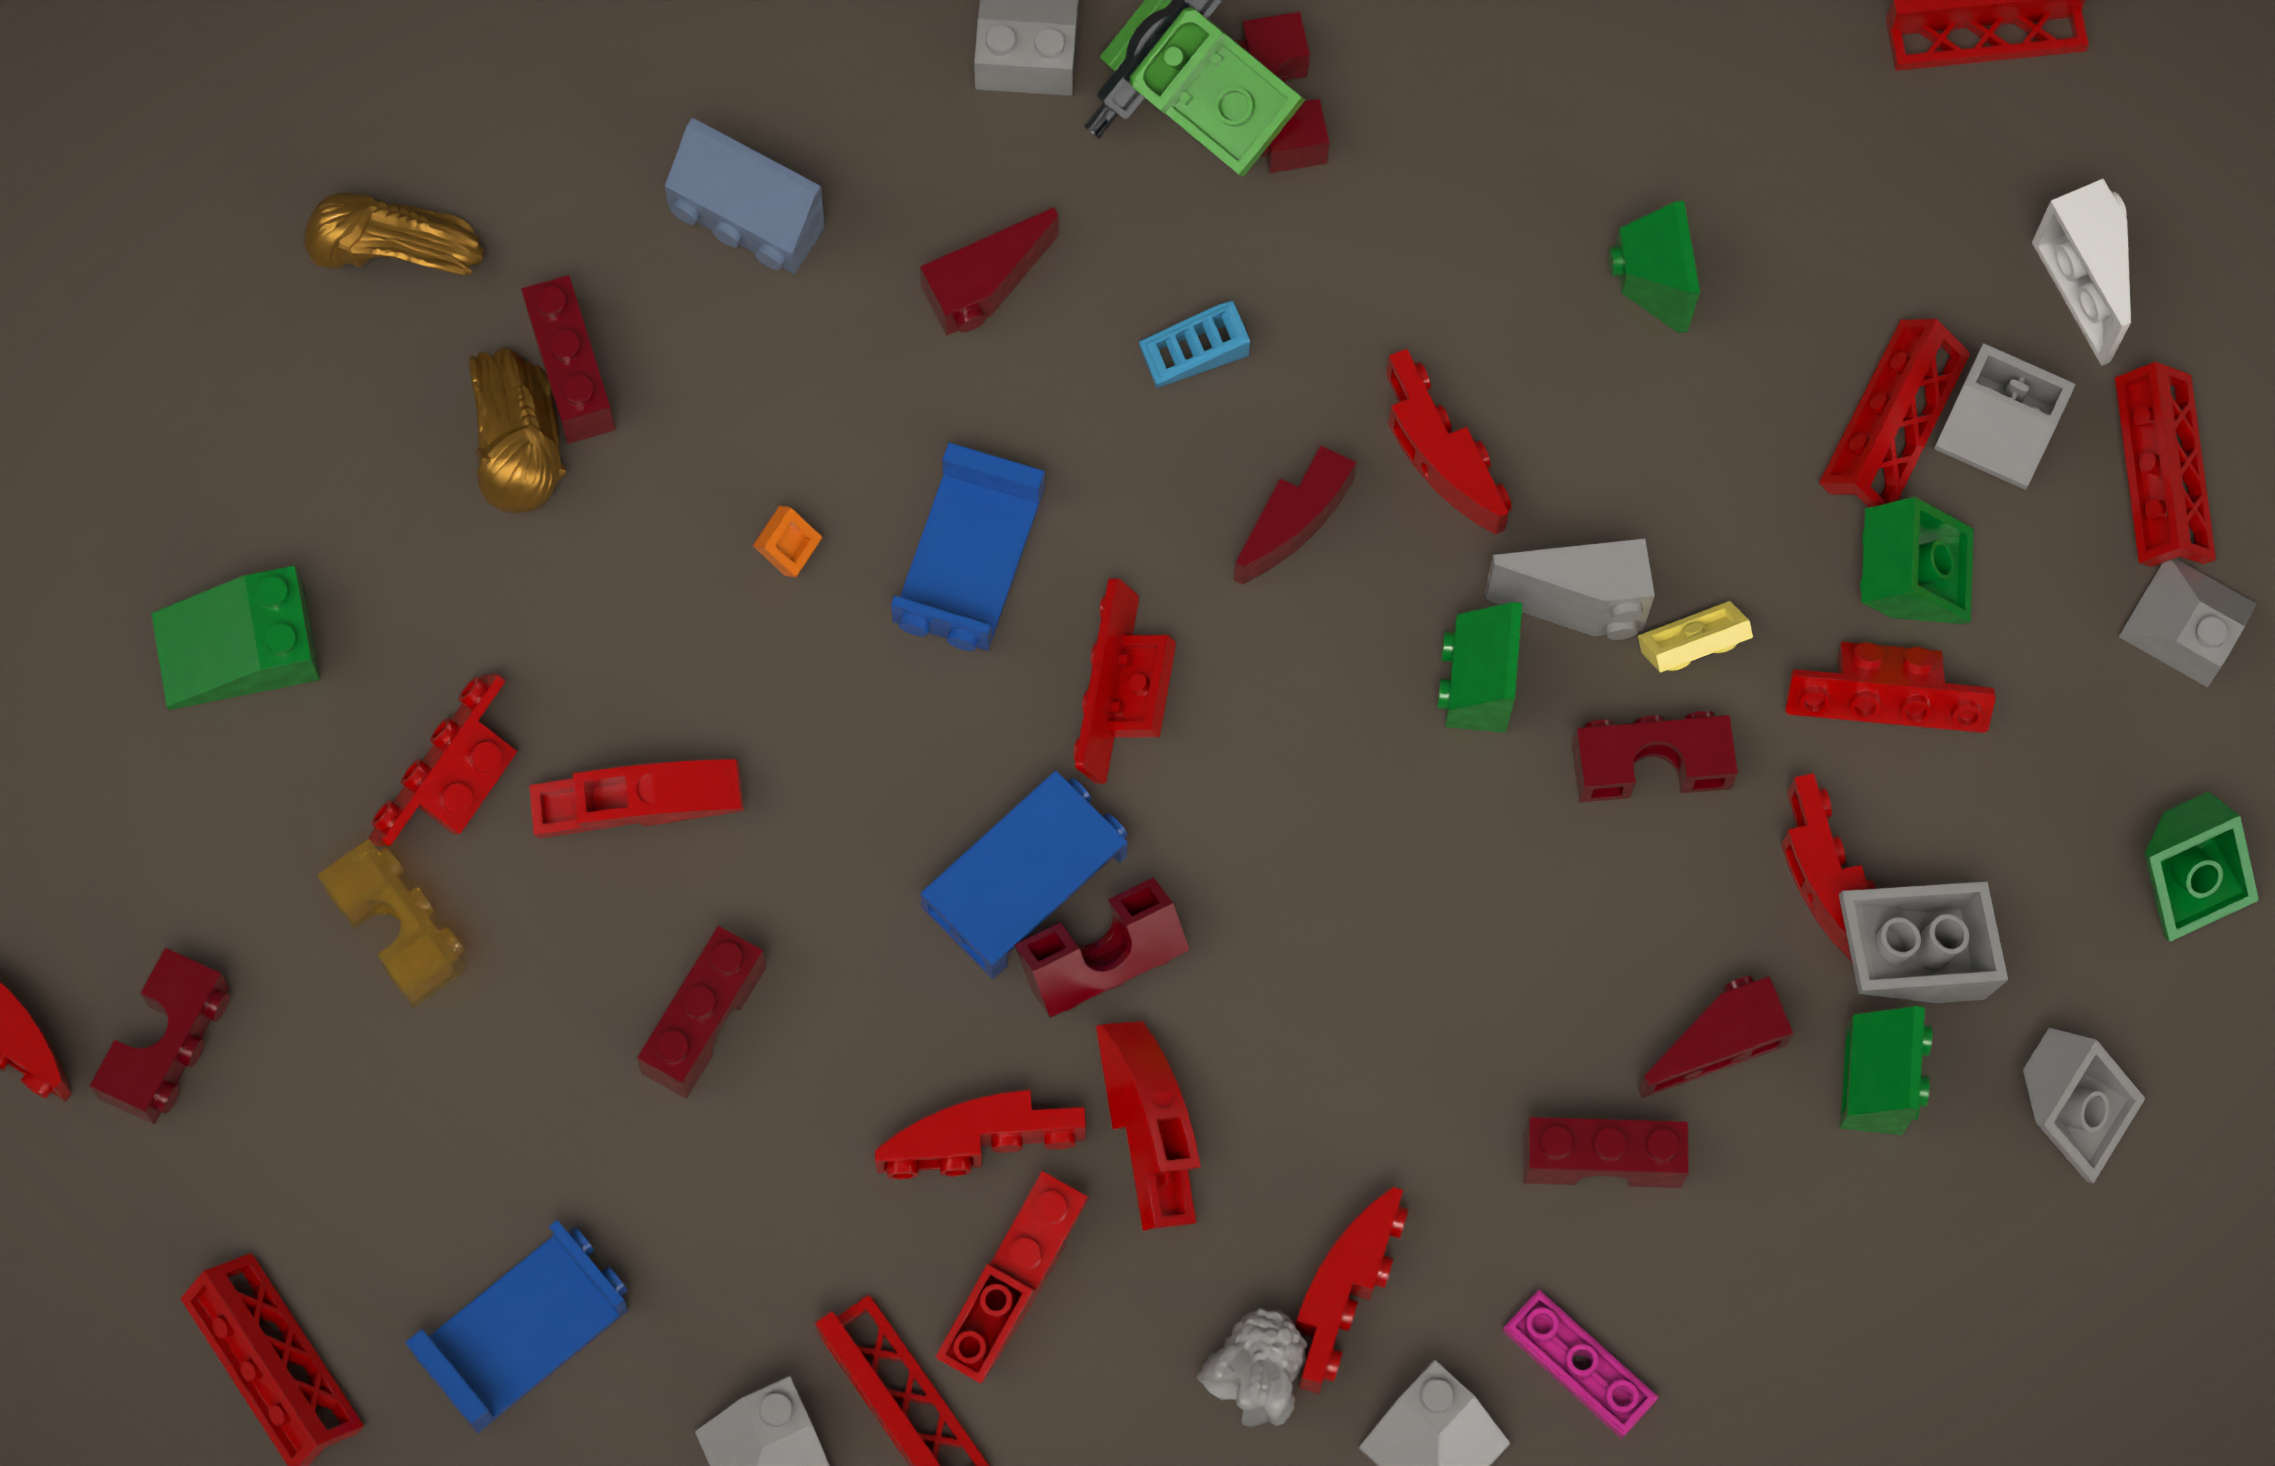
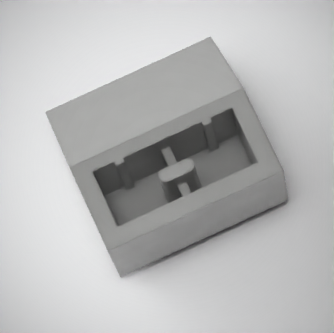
[1934,343,2076,490]

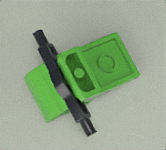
[1084,0,1305,177]

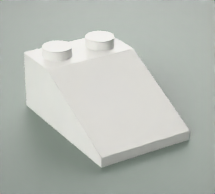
[2032,178,2131,366]

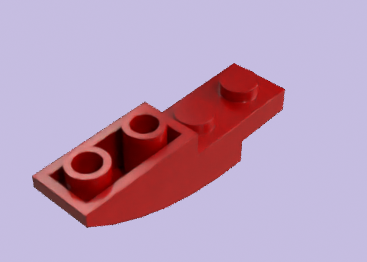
[1386,348,1512,535]
[529,759,744,839]
[1781,773,1877,962]
[0,982,72,1102]
[1096,1021,1201,1231]
[875,1090,1086,1180]
[935,1171,1090,1384]
[1295,1187,1409,1394]

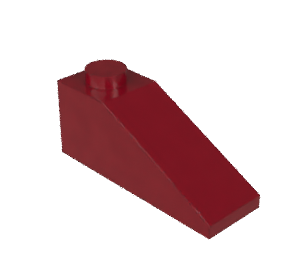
[920,207,1059,336]
[1638,976,1793,1098]

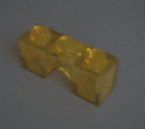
[317,839,465,1009]

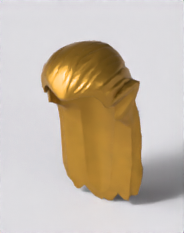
[304,192,484,275]
[469,348,567,514]

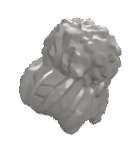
[1196,1308,1308,1427]

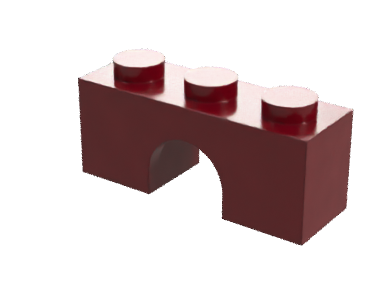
[1236,12,1330,173]
[521,275,615,444]
[1572,711,1738,803]
[1014,877,1189,1018]
[637,926,767,1099]
[89,948,230,1125]
[1524,1117,1689,1188]

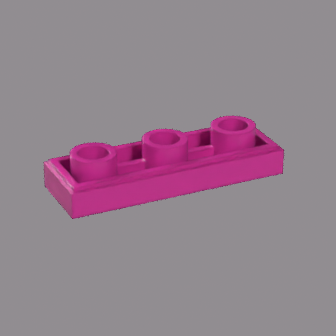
[1502,1290,1659,1439]

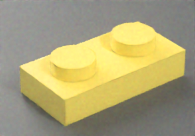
[1638,601,1753,673]

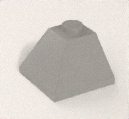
[2119,558,2257,688]
[2023,1028,2146,1183]
[1359,1360,1510,1466]
[695,1376,829,1466]

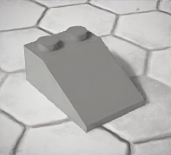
[974,0,1080,96]
[1485,538,1655,640]
[1839,881,2008,1003]

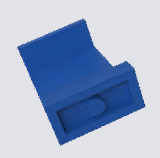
[891,442,1045,651]
[920,770,1128,980]
[405,1220,628,1434]

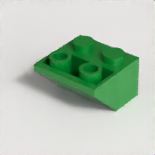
[1839,1006,1932,1135]

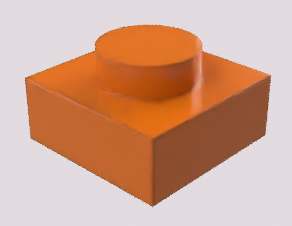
[753,505,823,578]

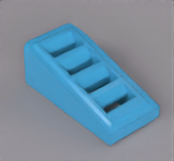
[1139,300,1250,389]

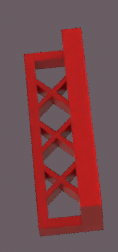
[1886,0,2089,71]
[1819,319,1971,508]
[2115,361,2216,567]
[180,1253,364,1466]
[815,1295,989,1466]

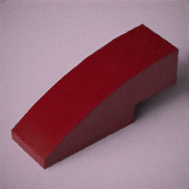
[1234,445,1357,585]

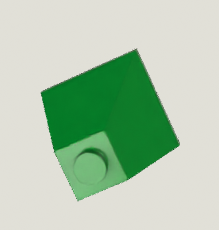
[1608,201,1700,333]
[2144,791,2259,942]

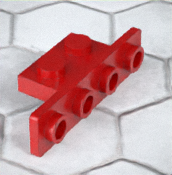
[1074,578,1176,784]
[1785,642,1996,733]
[368,674,518,846]

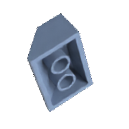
[665,117,825,275]

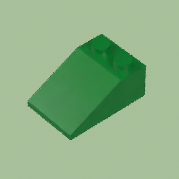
[151,565,320,710]

